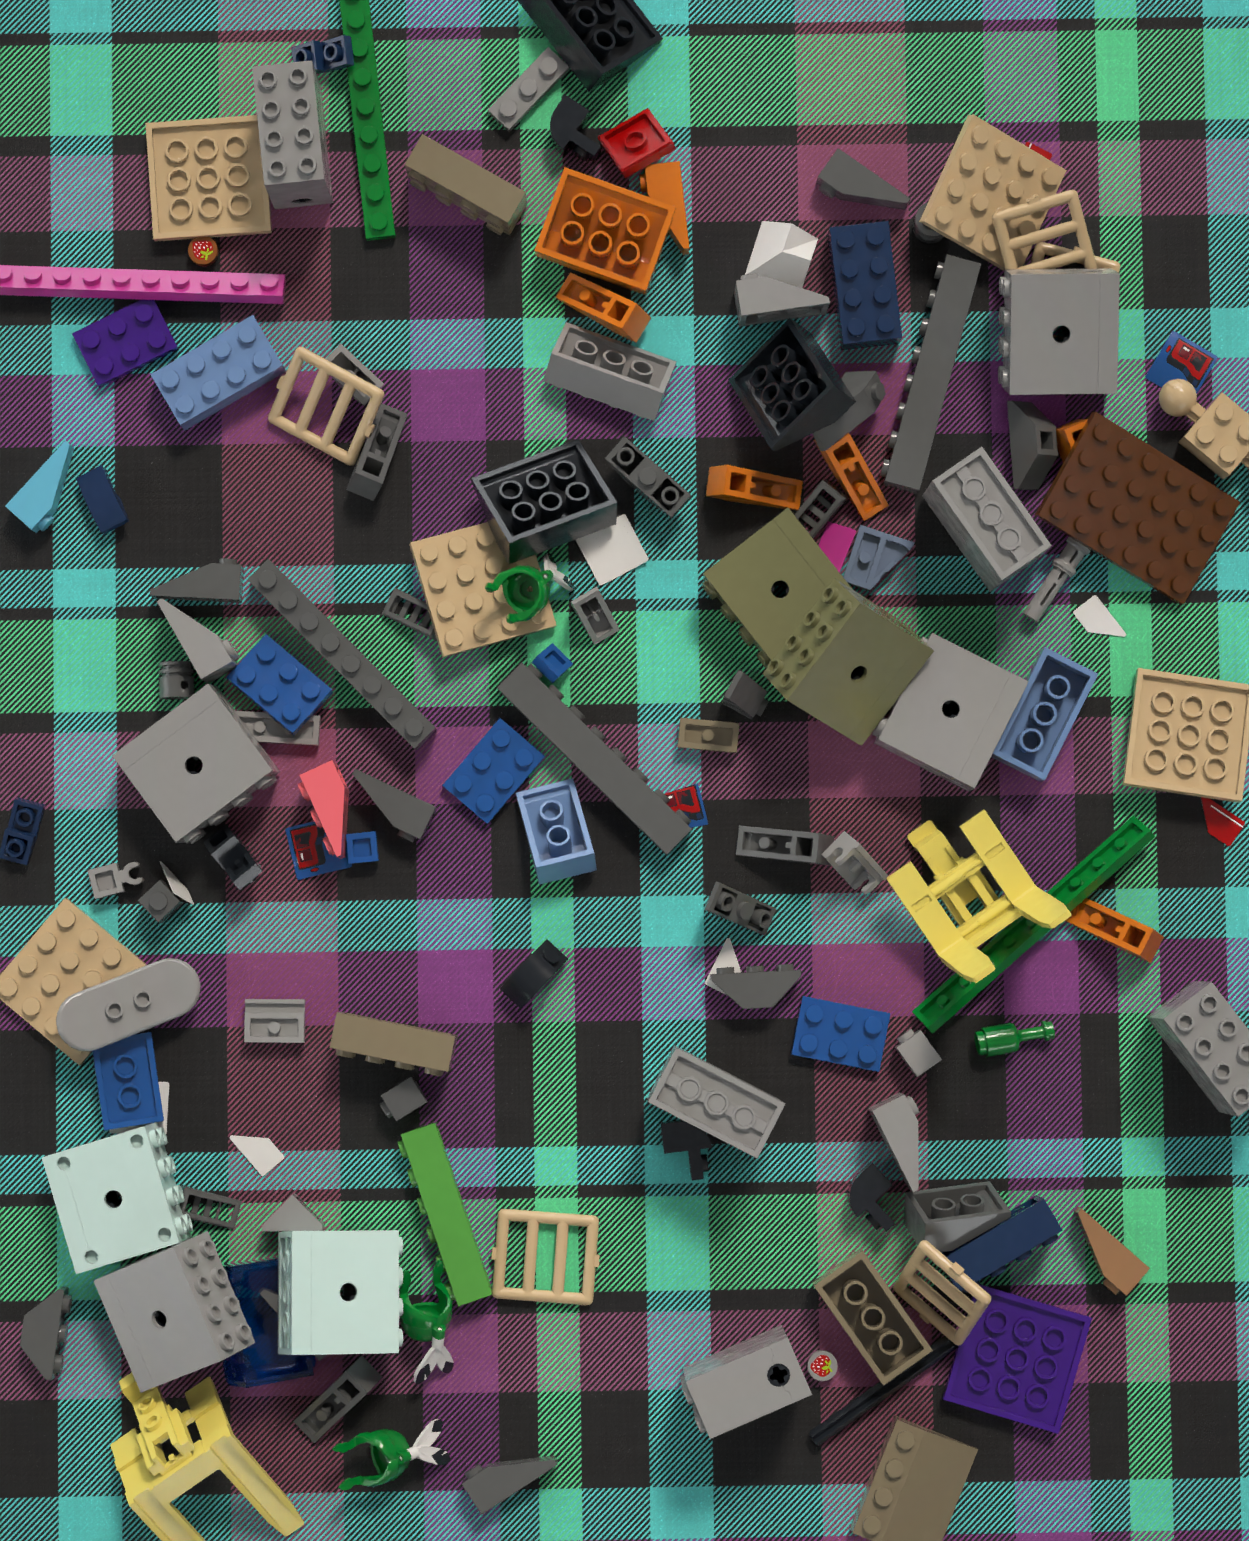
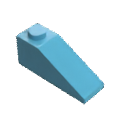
[5,440,74,533]

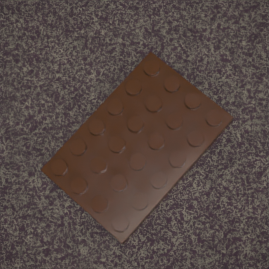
[1035,412,1240,605]

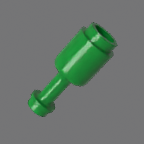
[974,1021,1055,1057]

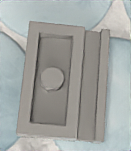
[244,999,306,1043]

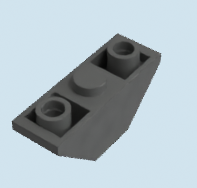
[1007,401,1058,491]
[605,436,691,518]
[704,881,776,936]
[710,964,801,1009]
[20,1287,72,1381]

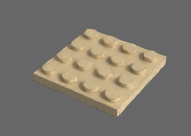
[919,114,1067,271]
[145,115,272,242]
[409,522,557,658]
[1122,668,1249,803]
[0,898,147,1066]

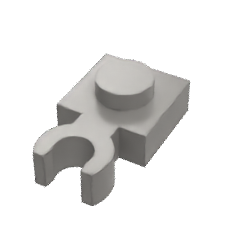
[87,862,144,899]

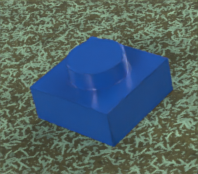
[531,643,573,683]
[346,831,379,864]

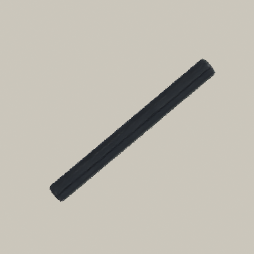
[809,1336,959,1446]

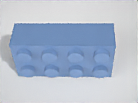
[150,315,286,431]
[991,647,1098,782]

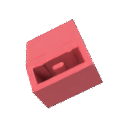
[298,760,349,859]

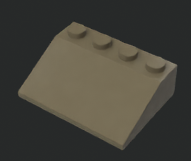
[850,1415,978,1541]

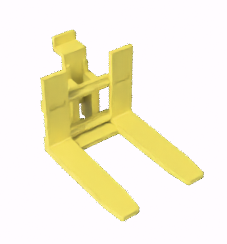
[886,809,1072,983]
[110,1372,304,1541]

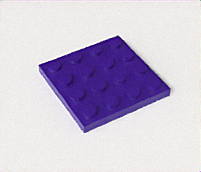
[942,1284,1092,1434]

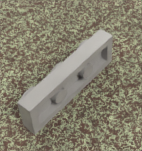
[488,47,570,132]
[235,711,321,746]

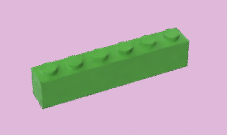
[398,1122,493,1306]

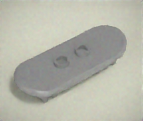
[56,958,201,1051]

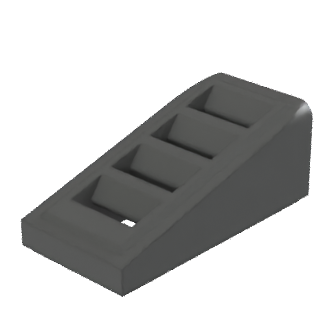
[795,479,849,539]
[382,588,437,641]
[180,1185,242,1230]

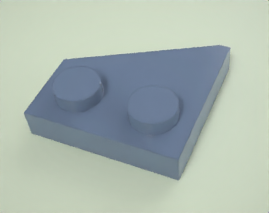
[843,525,915,591]

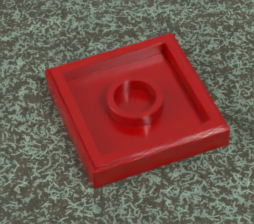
[597,108,676,179]

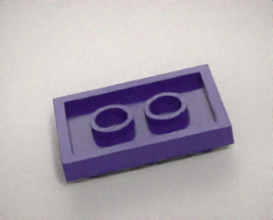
[72,300,179,388]

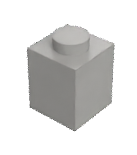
[894,1029,942,1077]

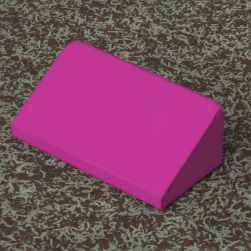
[818,522,856,573]

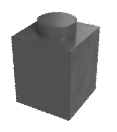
[138,880,184,923]
[380,1076,428,1121]

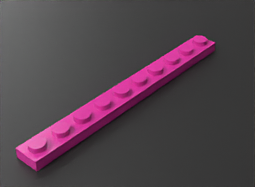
[0,265,286,304]

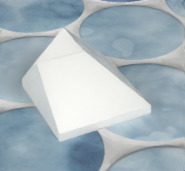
[745,221,818,288]

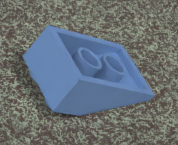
[516,778,597,885]

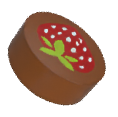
[188,237,219,267]

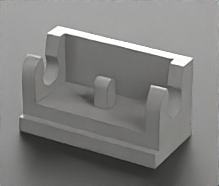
[821,831,888,894]

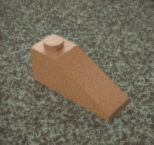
[1074,1207,1150,1296]

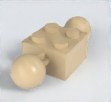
[1159,379,1249,480]

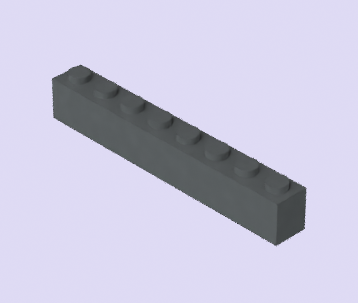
[880,254,981,494]
[247,559,437,751]
[497,663,692,856]

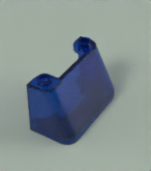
[222,1257,316,1388]

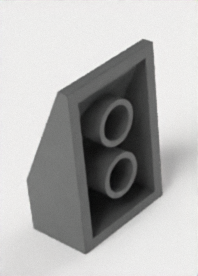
[904,1181,1011,1252]

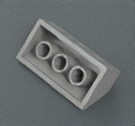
[543,322,677,421]

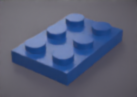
[226,634,333,736]
[442,718,545,824]
[791,996,891,1072]
[92,1032,164,1130]

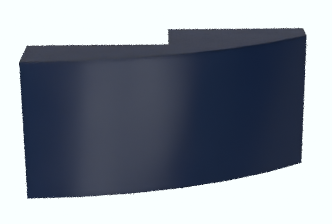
[291,35,354,74]
[76,465,129,535]
[0,797,46,865]

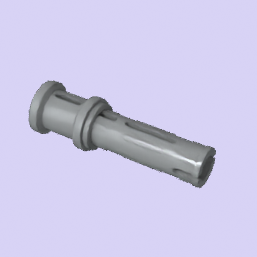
[1022,537,1090,623]

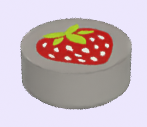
[807,1350,838,1381]

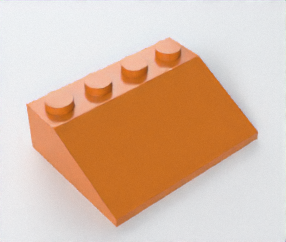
[534,167,676,295]

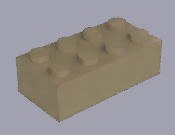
[404,134,527,235]
[330,1011,458,1076]
[812,1248,933,1386]

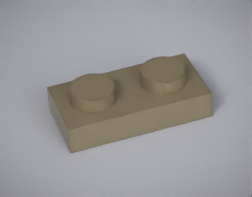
[677,718,739,753]

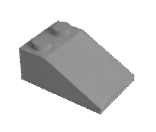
[734,273,830,327]
[157,598,239,684]
[868,1092,920,1192]

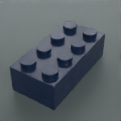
[827,221,902,350]
[941,1195,1063,1293]

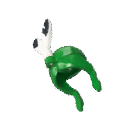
[485,553,575,624]
[399,1260,454,1384]
[332,1419,450,1490]

